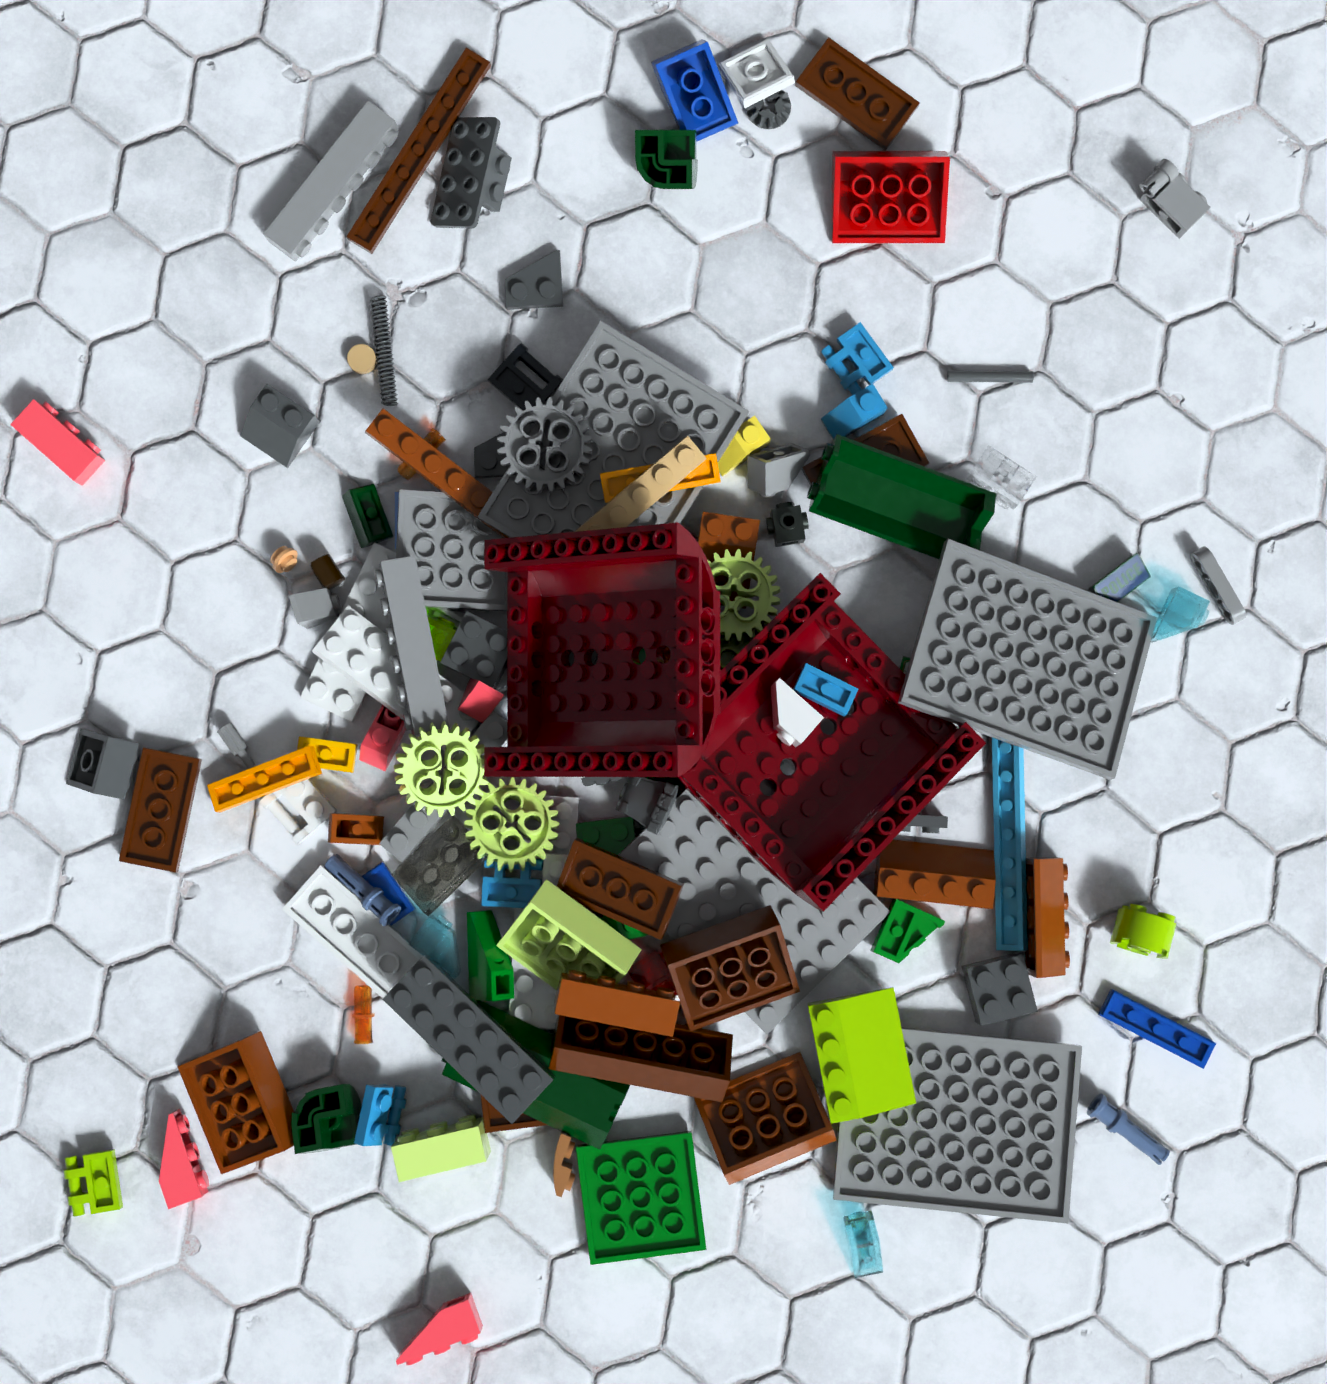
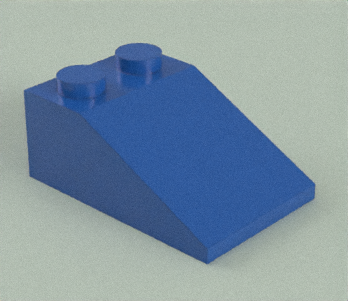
[651,39,738,142]

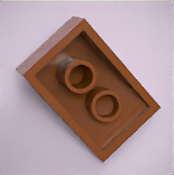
[698,512,760,609]

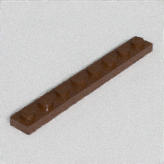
[346,48,491,254]

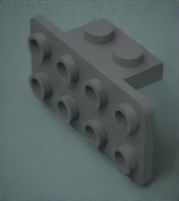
[430,117,512,229]

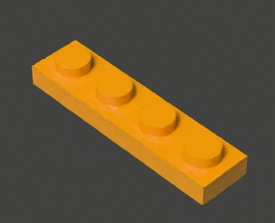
[600,453,721,503]
[207,746,322,813]

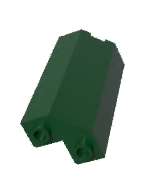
[807,434,996,559]
[441,1000,630,1150]

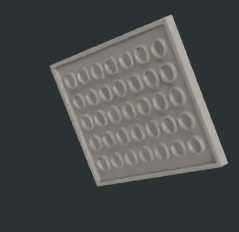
[478,321,749,538]
[898,539,1157,780]
[618,780,890,1034]
[833,1028,1082,1224]

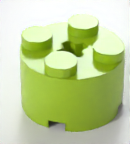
[1110,904,1176,959]

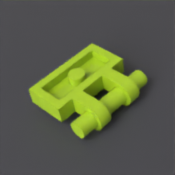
[63,1149,123,1217]

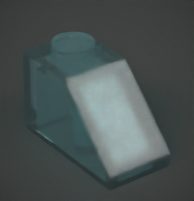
[1151,586,1210,643]
[408,914,461,979]
[843,1211,883,1278]

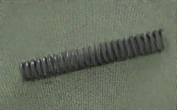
[370,295,398,406]

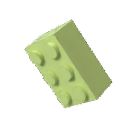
[391,1114,491,1182]

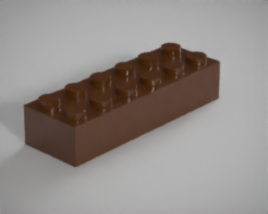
[549,1015,733,1102]

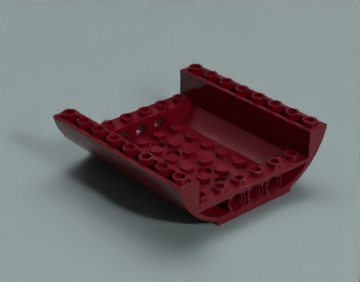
[484,522,721,777]
[678,573,986,912]

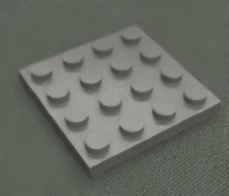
[396,489,507,612]

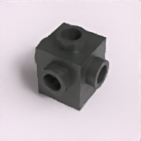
[766,502,809,547]

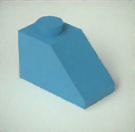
[821,383,888,440]

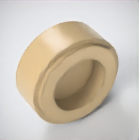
[347,344,377,374]

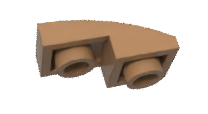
[553,1132,576,1197]

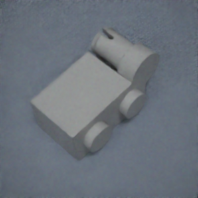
[1139,159,1211,239]

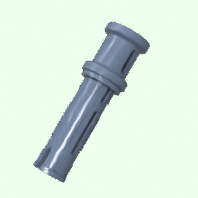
[325,854,401,927]
[1087,1094,1170,1165]

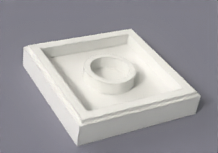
[718,39,795,108]

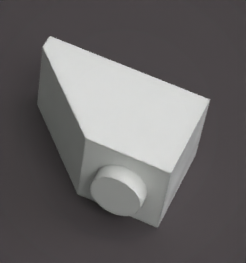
[771,678,824,747]

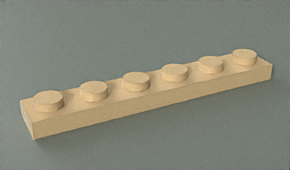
[574,435,707,532]

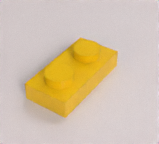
[297,736,358,773]

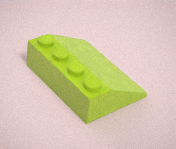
[808,987,916,1124]

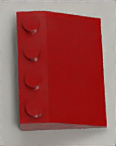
[832,151,950,243]

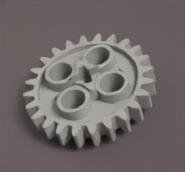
[497,397,593,494]

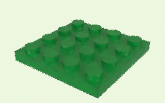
[576,1131,707,1265]

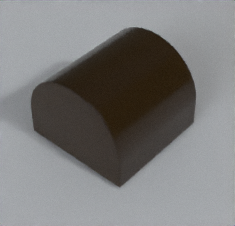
[310,554,345,590]

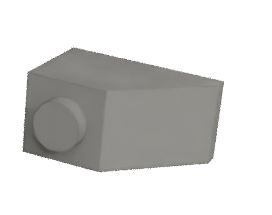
[747,443,810,497]
[288,588,342,629]

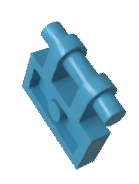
[821,322,894,395]
[481,856,544,908]
[354,1085,407,1146]

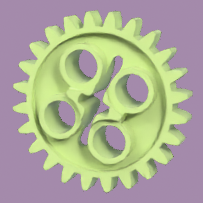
[707,549,780,644]
[394,721,489,817]
[464,777,559,872]

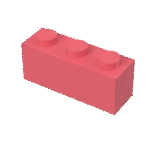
[10,399,105,486]

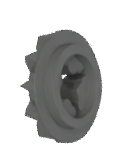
[746,90,791,129]

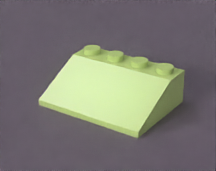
[496,879,642,990]

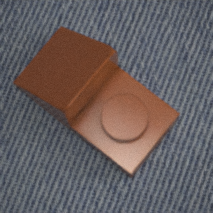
[328,813,384,845]

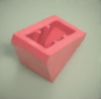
[458,678,504,723]

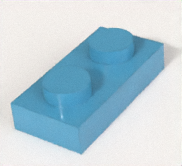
[793,663,858,716]

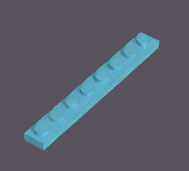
[992,737,1028,951]

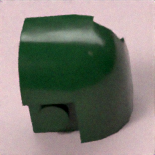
[635,130,698,189]
[291,1084,362,1154]

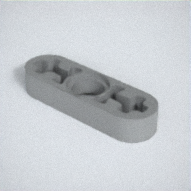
[1190,546,1246,625]

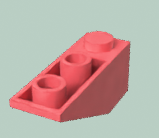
[359,705,406,771]
[159,1109,209,1209]
[396,1293,483,1365]

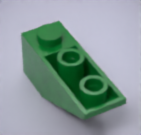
[467,910,514,1001]

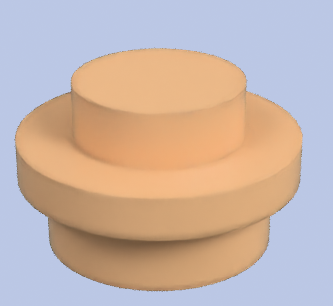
[270,546,298,573]

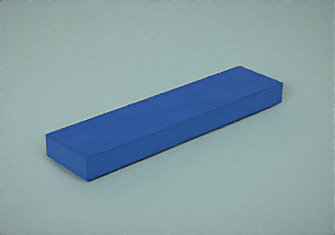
[1098,989,1216,1069]

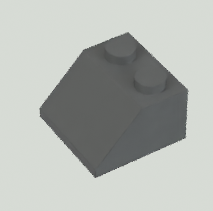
[240,384,320,468]
[66,729,139,800]

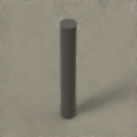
[947,371,1034,383]

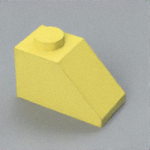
[718,415,771,477]

